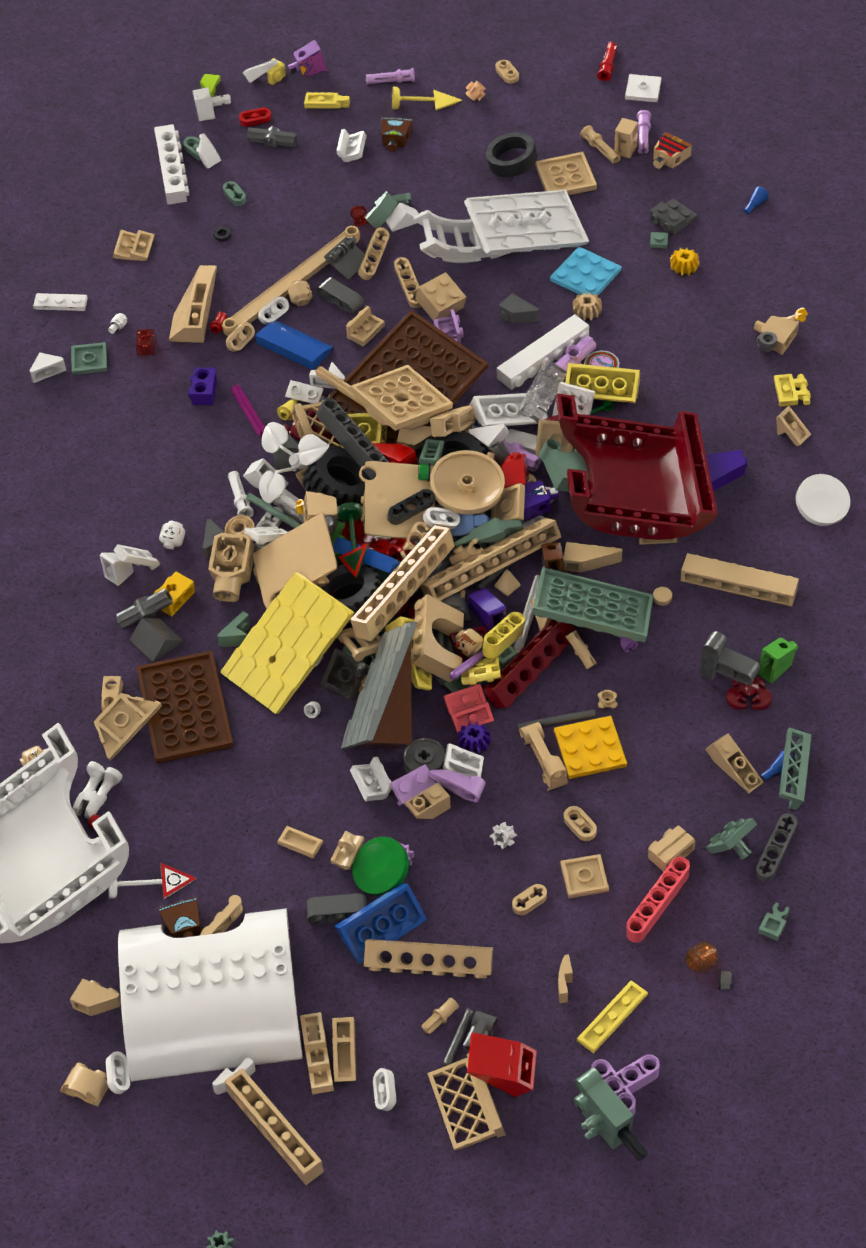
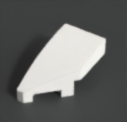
[196,134,221,169]

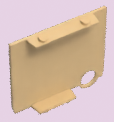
[359,461,435,540]
[252,512,337,608]

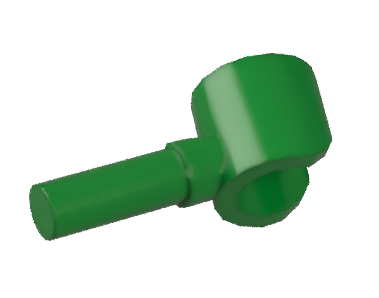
[590,400,613,415]

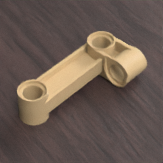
[519,722,568,791]

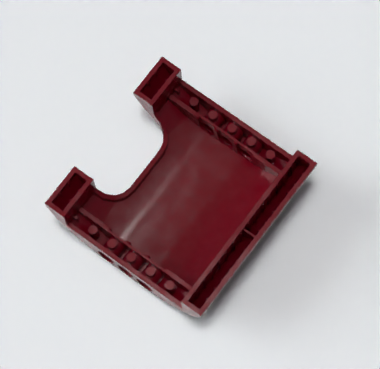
[556,393,718,540]

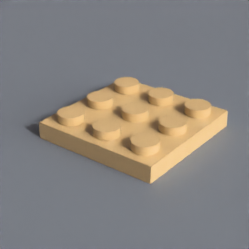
[535,152,597,195]

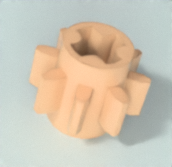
[466,81,485,101]

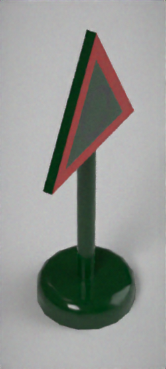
[337,502,369,578]

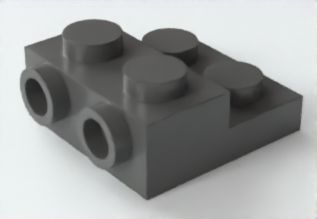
[650,198,698,235]

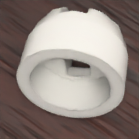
[304,701,321,718]

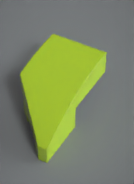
[200,74,220,97]

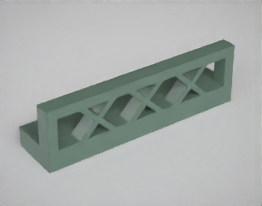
[779,727,811,810]

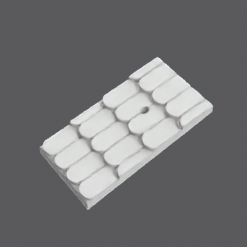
[464,190,589,254]

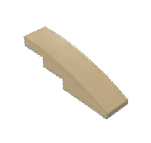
[300,1012,334,1095]

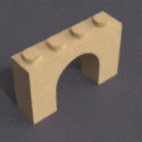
[412,594,464,682]

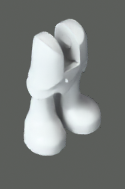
[73,761,123,820]

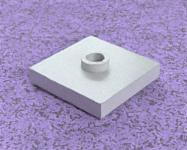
[625,74,661,102]

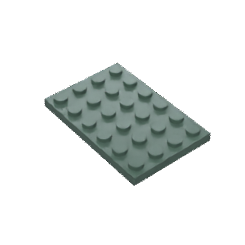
[531,567,654,642]

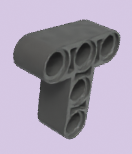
[699,631,761,685]

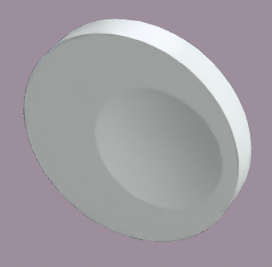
[796,474,850,526]

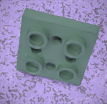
[706,818,757,860]

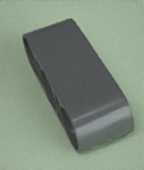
[316,277,365,315]
[306,894,367,924]

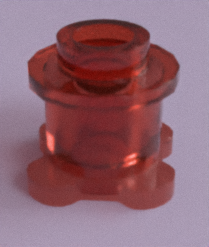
[350,205,369,227]

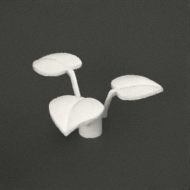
[259,422,329,505]

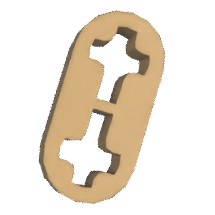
[512,884,547,915]

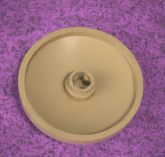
[430,450,505,514]

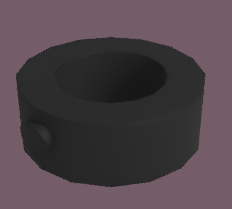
[214,227,231,242]

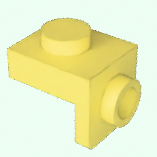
[267,58,286,85]

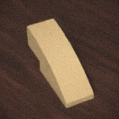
[430,405,475,437]
[332,1017,356,1082]

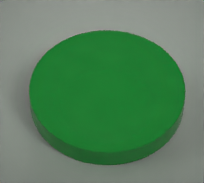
[352,837,409,896]

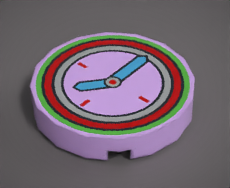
[584,350,619,368]

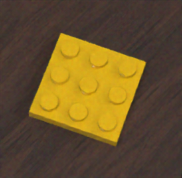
[554,716,627,779]

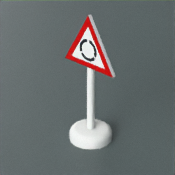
[108,863,197,899]

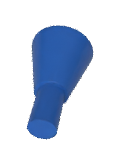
[743,187,769,214]
[761,751,795,781]

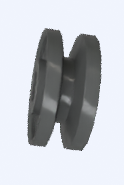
[403,738,445,774]

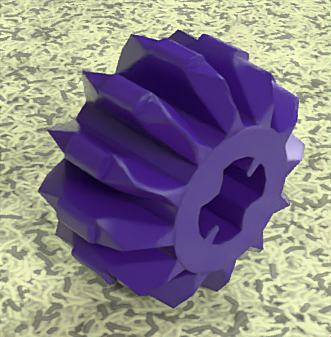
[457,721,491,755]

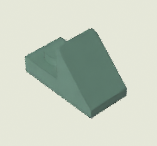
[217,611,250,647]

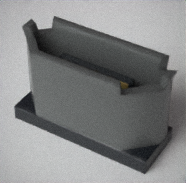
[718,969,732,990]

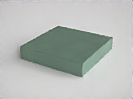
[71,342,108,375]

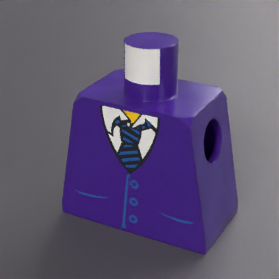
[524,481,559,522]

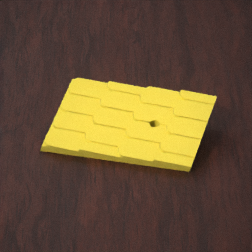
[220,573,355,714]

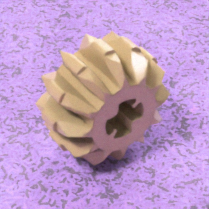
[573,292,602,321]

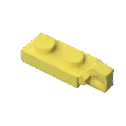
[304,93,350,109]

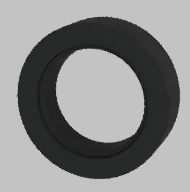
[486,132,537,177]

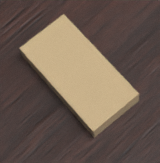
[277,826,323,859]

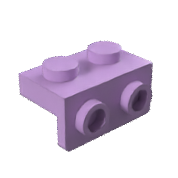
[433,309,464,344]
[389,764,436,807]

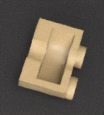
[60,1063,108,1107]

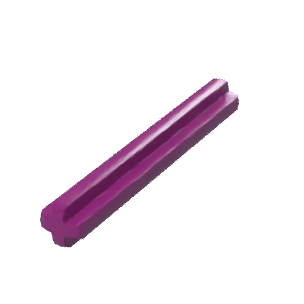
[231,384,265,437]

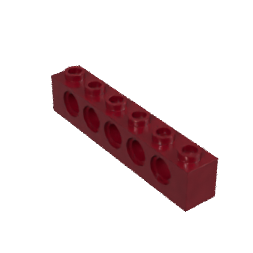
[483,619,579,709]

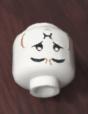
[159,521,186,550]

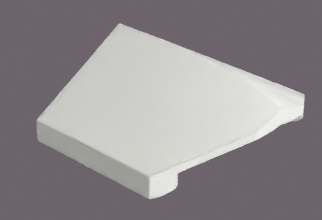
[443,743,484,778]

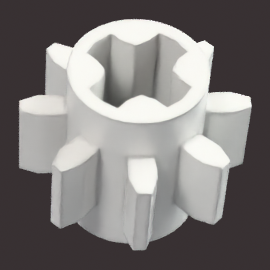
[490,822,517,849]

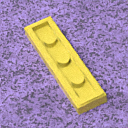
[577,980,648,1054]

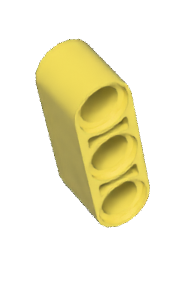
[482,612,525,659]

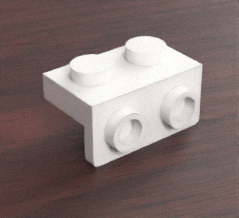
[337,129,367,162]
[350,757,392,801]

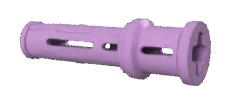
[366,68,415,85]
[637,110,651,154]

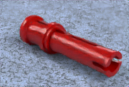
[597,42,617,81]

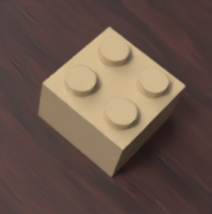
[415,272,466,320]

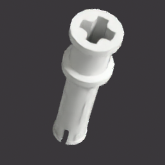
[228,471,254,518]

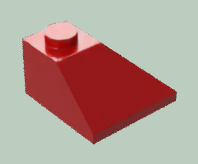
[500,452,529,488]

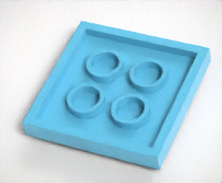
[550,247,622,296]

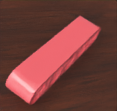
[626,857,690,943]

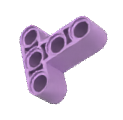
[591,1055,659,1115]

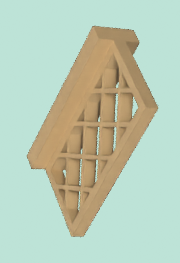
[291,402,344,448]
[428,1053,506,1151]

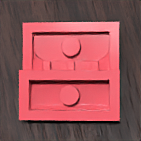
[442,684,494,733]

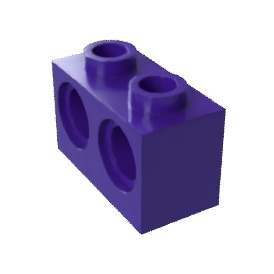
[188,368,217,405]

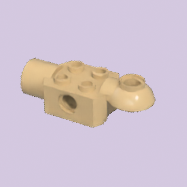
[208,515,256,602]

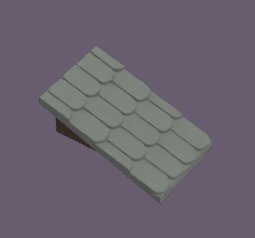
[341,622,418,749]

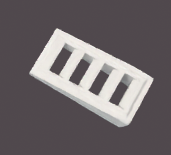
[243,60,278,82]

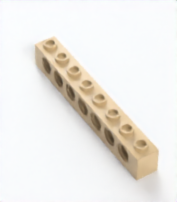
[420,518,561,601]
[350,525,455,641]

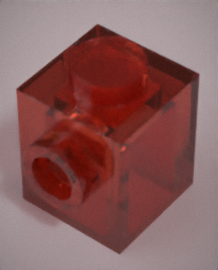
[135,329,156,356]

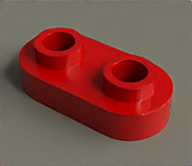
[239,108,271,127]

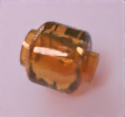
[686,942,718,973]

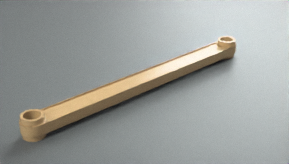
[222,226,360,336]

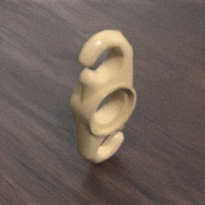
[400,521,430,559]

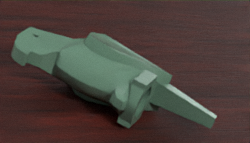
[454,518,523,549]

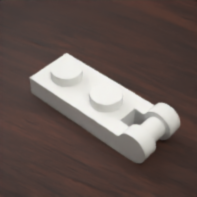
[113,544,160,570]

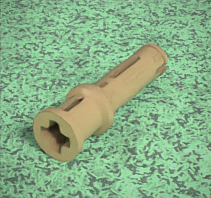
[580,125,621,164]

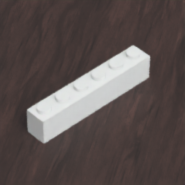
[497,314,589,390]

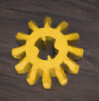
[670,248,699,276]

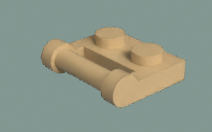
[337,627,381,662]

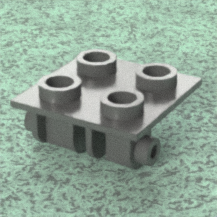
[324,236,370,280]

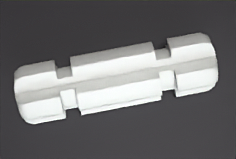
[211,94,231,107]

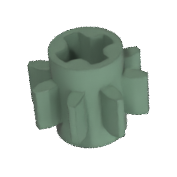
[206,1231,234,1248]

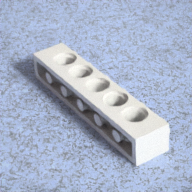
[154,124,189,205]

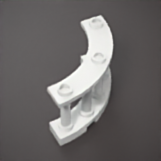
[413,210,506,263]

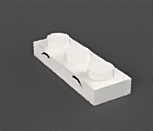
[33,293,88,311]

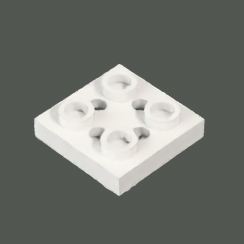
[552,382,595,416]

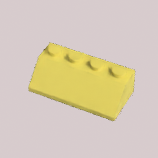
[565,363,640,403]

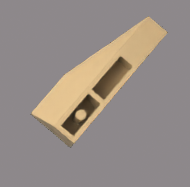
[169,265,217,343]

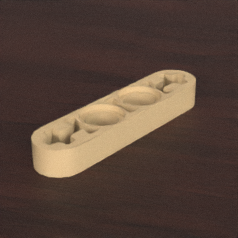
[358,227,389,280]
[394,257,422,308]

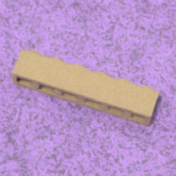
[681,553,799,606]

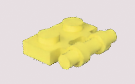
[774,374,811,407]
[461,656,501,686]

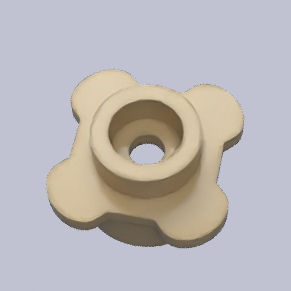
[598,690,617,709]

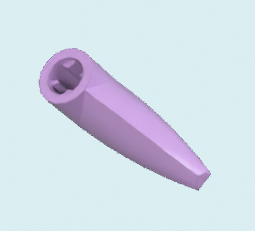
[428,770,486,802]

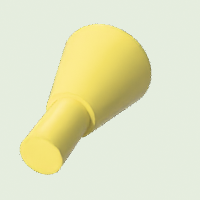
[277,399,299,421]

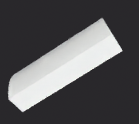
[470,393,548,427]

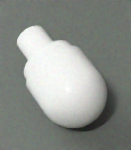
[108,313,127,334]

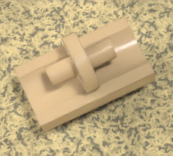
[331,831,364,870]

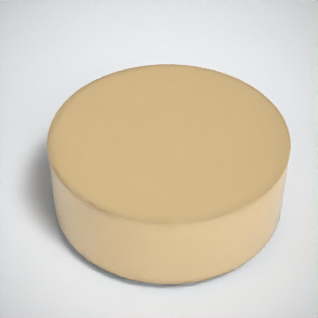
[653,587,672,606]

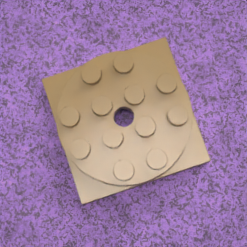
[350,365,453,431]

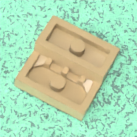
[113,230,155,261]

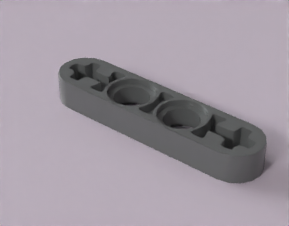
[756,814,797,881]

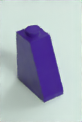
[706,450,748,491]
[468,588,507,632]

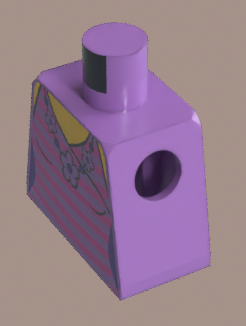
[288,40,328,78]

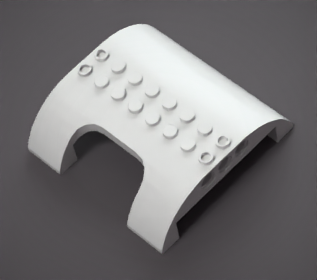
[0,723,129,943]
[118,908,303,1081]

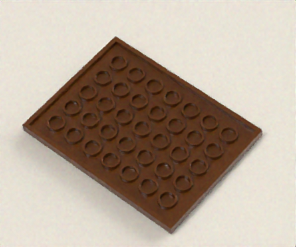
[328,310,489,444]

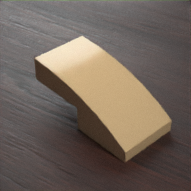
[558,954,573,1003]

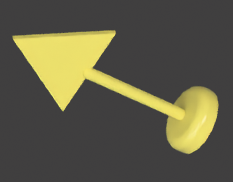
[392,87,462,110]

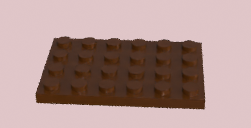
[136,650,234,764]

